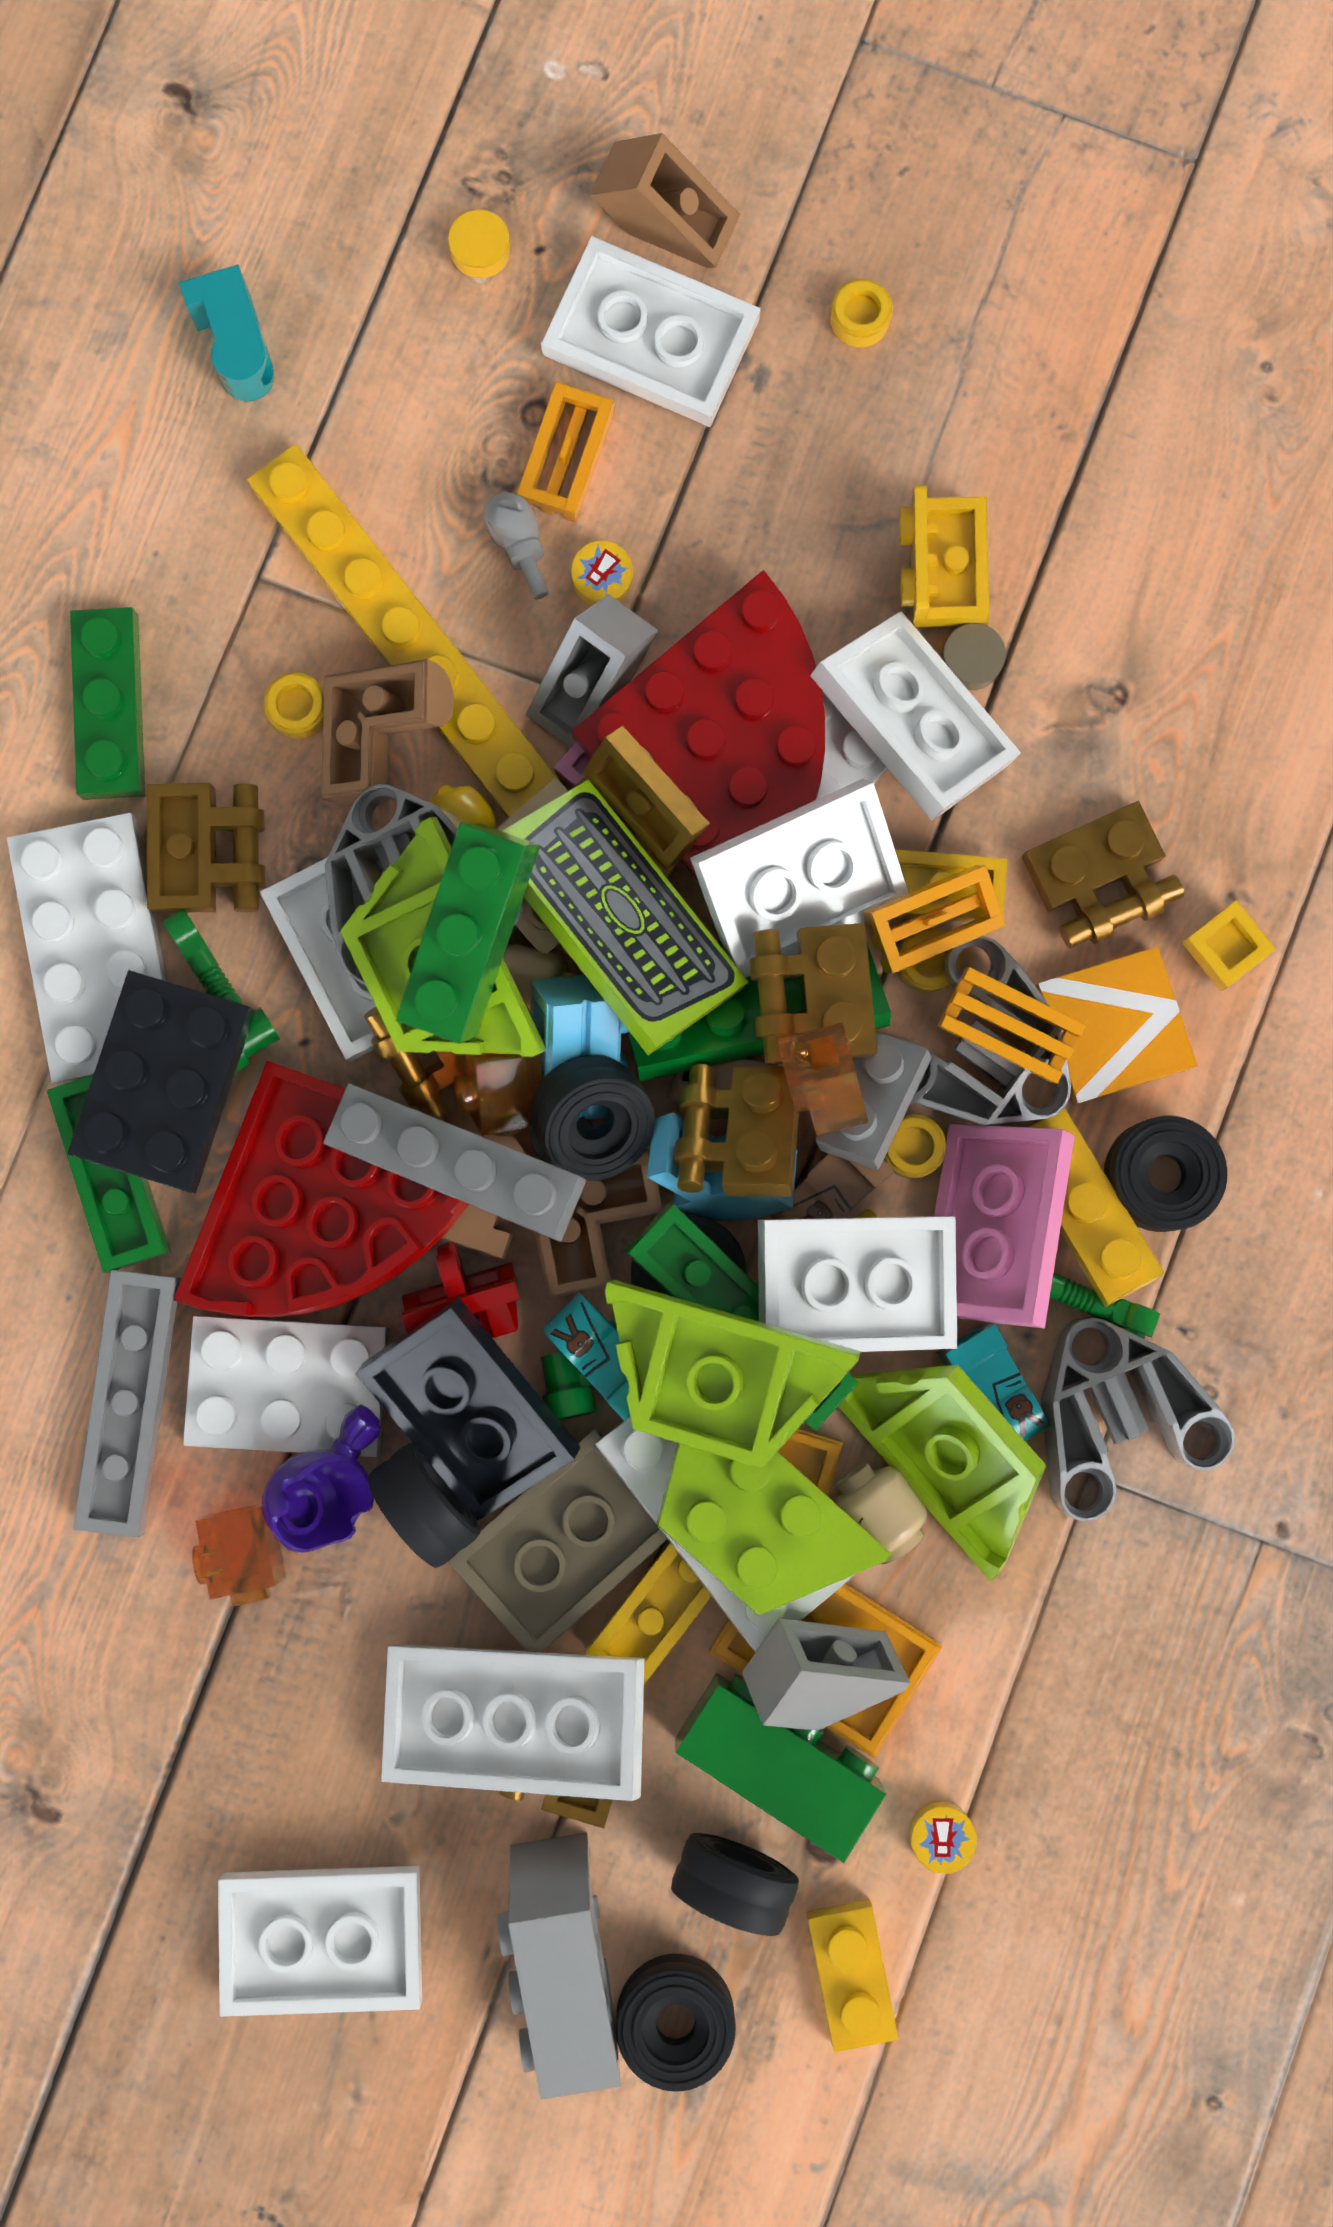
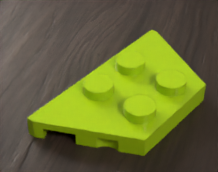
[340,817,547,1057]
[605,1280,861,1468]
[838,1365,1046,1581]
[656,1443,891,1616]

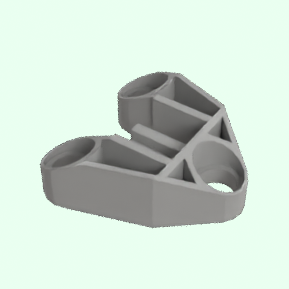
[325,784,525,984]
[904,936,1071,1125]
[1041,1317,1235,1522]

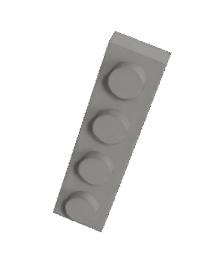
[323,1083,586,1242]
[73,1270,181,1537]

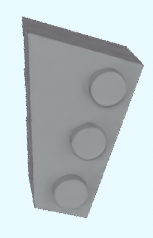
[497,1833,621,2100]

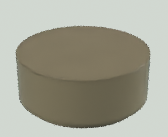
[941,623,1006,690]

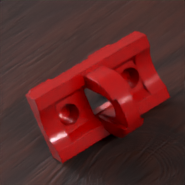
[401,1242,520,1338]

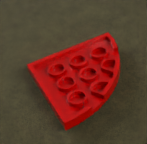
[571,569,825,882]
[173,1060,469,1317]

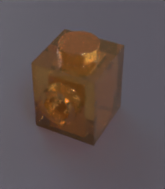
[453,1053,542,1136]
[192,1503,286,1606]

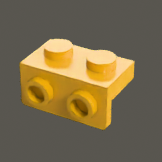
[899,485,990,627]

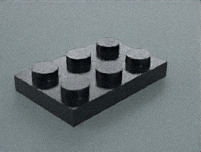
[67,970,256,1194]
[355,1297,581,1521]

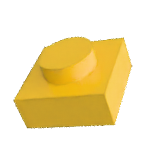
[1181,900,1276,991]

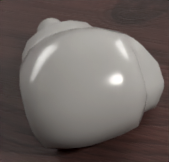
[484,492,549,600]

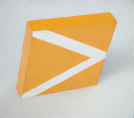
[1035,946,1198,1105]

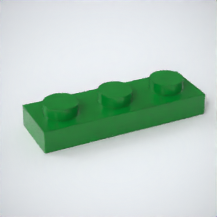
[70,607,145,800]
[46,1075,171,1273]

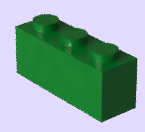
[395,822,541,1044]
[675,1672,887,1863]

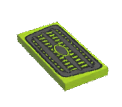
[503,779,748,1055]

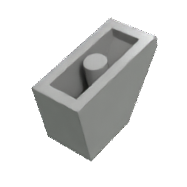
[525,594,659,748]
[742,1618,910,1731]

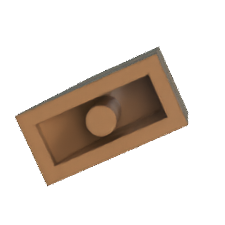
[589,133,740,268]

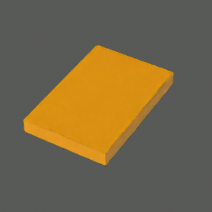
[709,1583,943,1759]

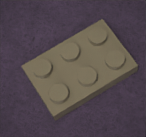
[448,1428,667,1652]

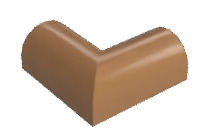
[321,659,454,806]
[535,1149,662,1300]

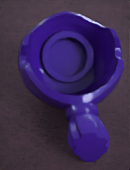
[262,1404,382,1553]

